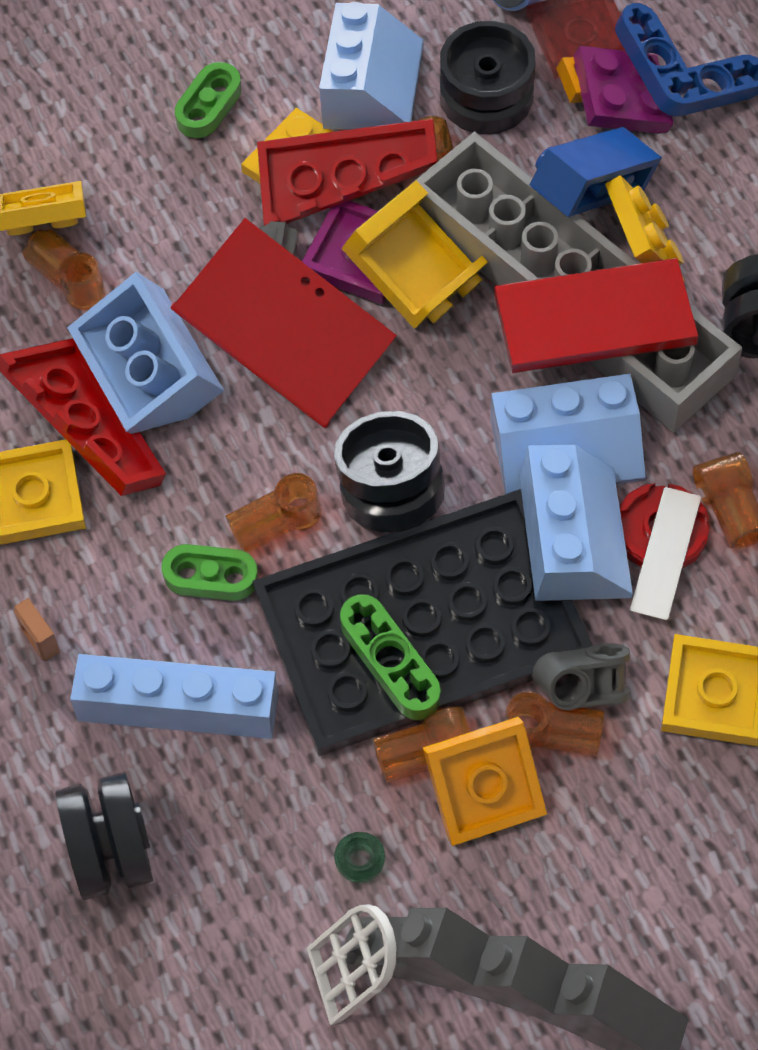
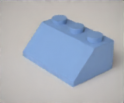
[319,2,423,130]
[67,272,224,434]
[490,374,646,494]
[519,444,633,601]

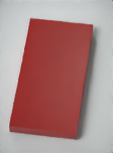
[494,258,698,373]

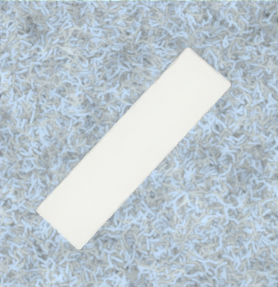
[630,487,701,620]

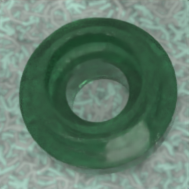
[334,832,385,883]

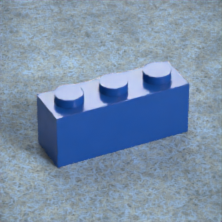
[529,127,662,217]

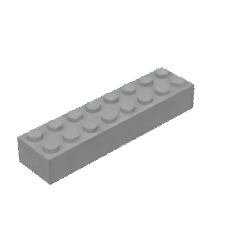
[411,131,742,433]

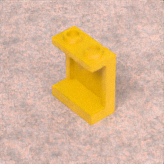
[341,180,488,329]

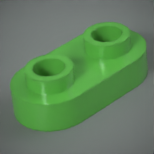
[175,62,242,138]
[161,544,258,601]

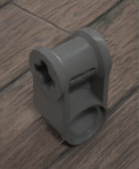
[532,643,631,710]

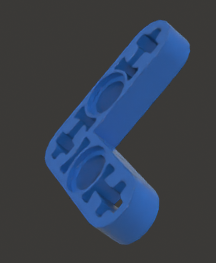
[615,3,758,117]

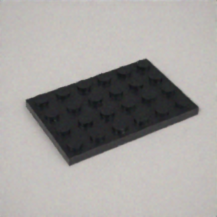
[252,489,592,757]

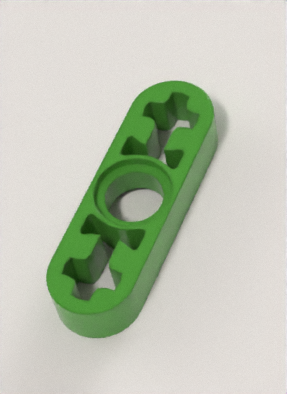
[340,595,440,720]

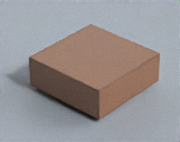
[14,598,60,661]

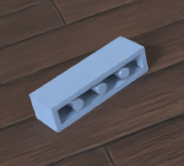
[70,654,279,739]

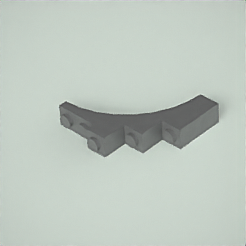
[345,907,688,1050]

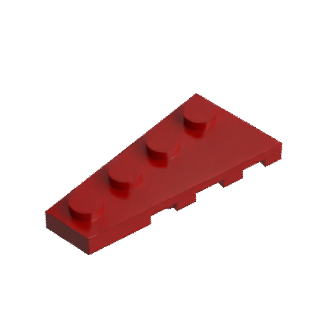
[257,119,438,226]
[0,338,166,496]

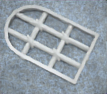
[307,904,397,1025]

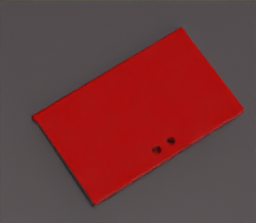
[170,218,397,428]

